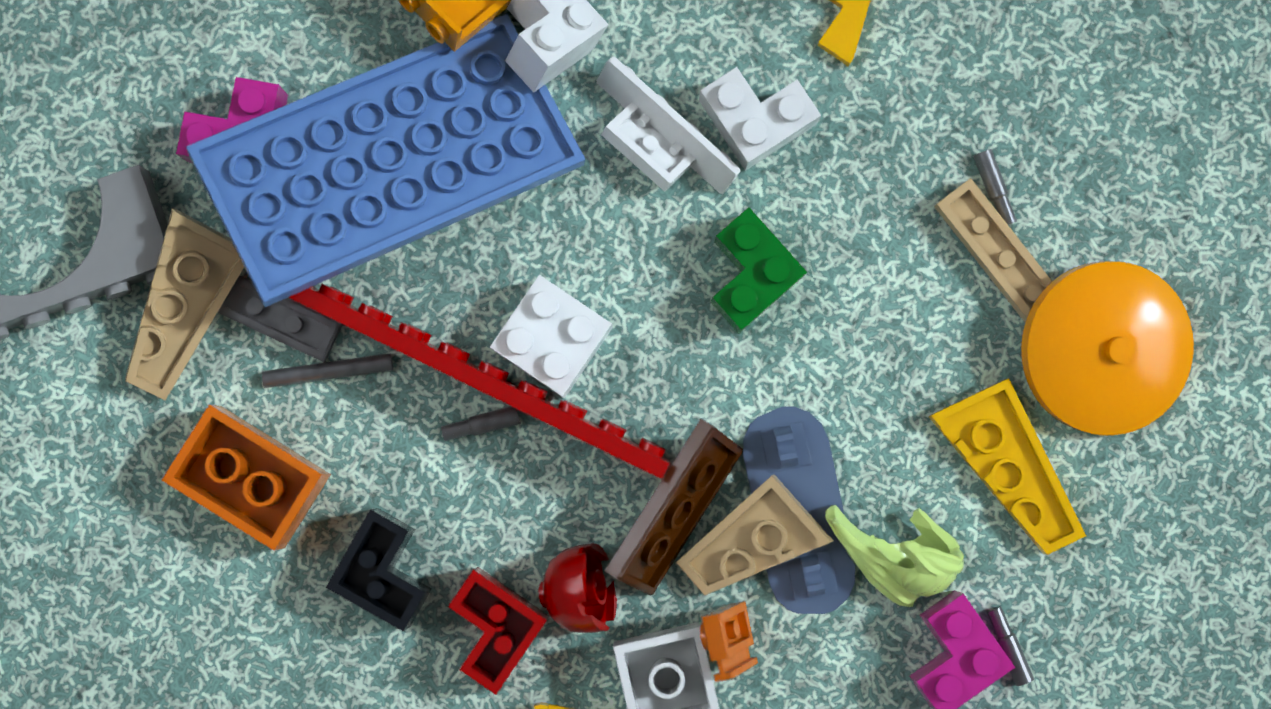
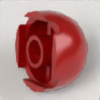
[538,543,617,633]

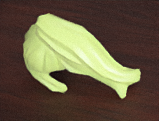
[825,504,964,607]

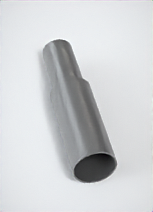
[973,149,1017,225]
[441,406,521,441]
[987,606,1034,686]

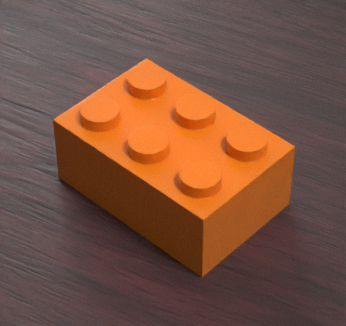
[162,404,331,551]

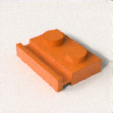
[700,601,758,682]

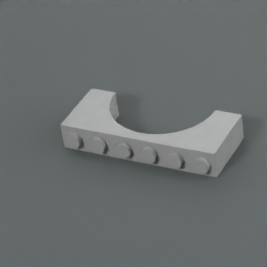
[0,165,168,340]

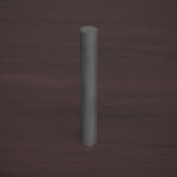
[262,353,394,388]

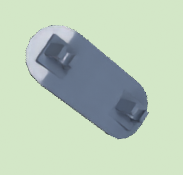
[743,406,855,614]

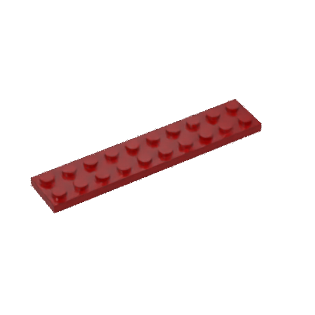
[288,284,670,479]

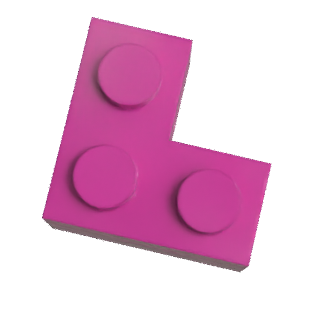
[176,77,288,163]
[909,590,1015,709]

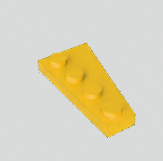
[928,378,1086,555]

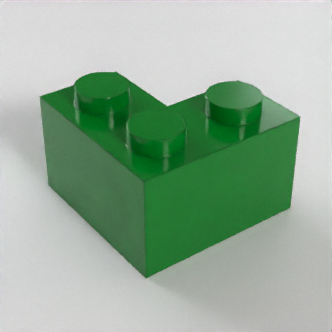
[711,207,807,334]

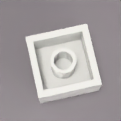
[490,275,613,399]
[613,622,719,709]

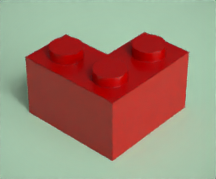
[448,567,549,695]

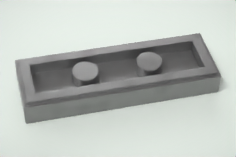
[217,275,343,362]

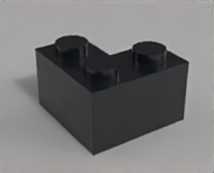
[326,508,432,632]

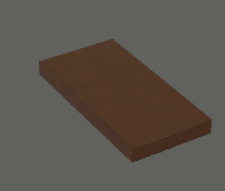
[605,419,743,596]

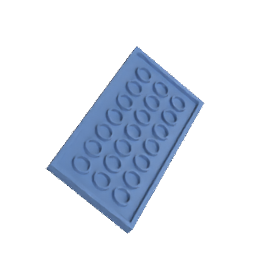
[186,14,586,307]

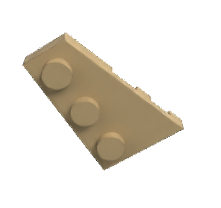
[676,475,833,596]

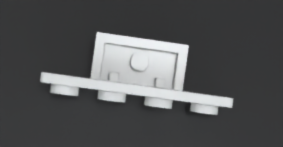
[596,56,740,194]

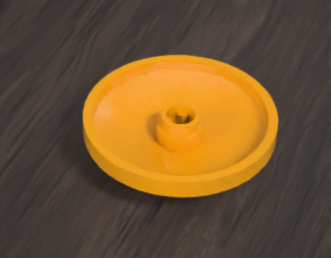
[1021,261,1194,435]

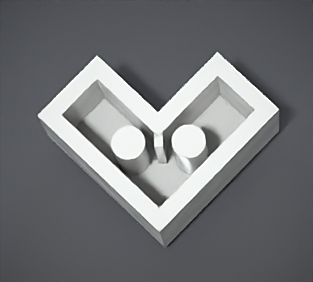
[505,0,609,93]
[699,67,821,171]

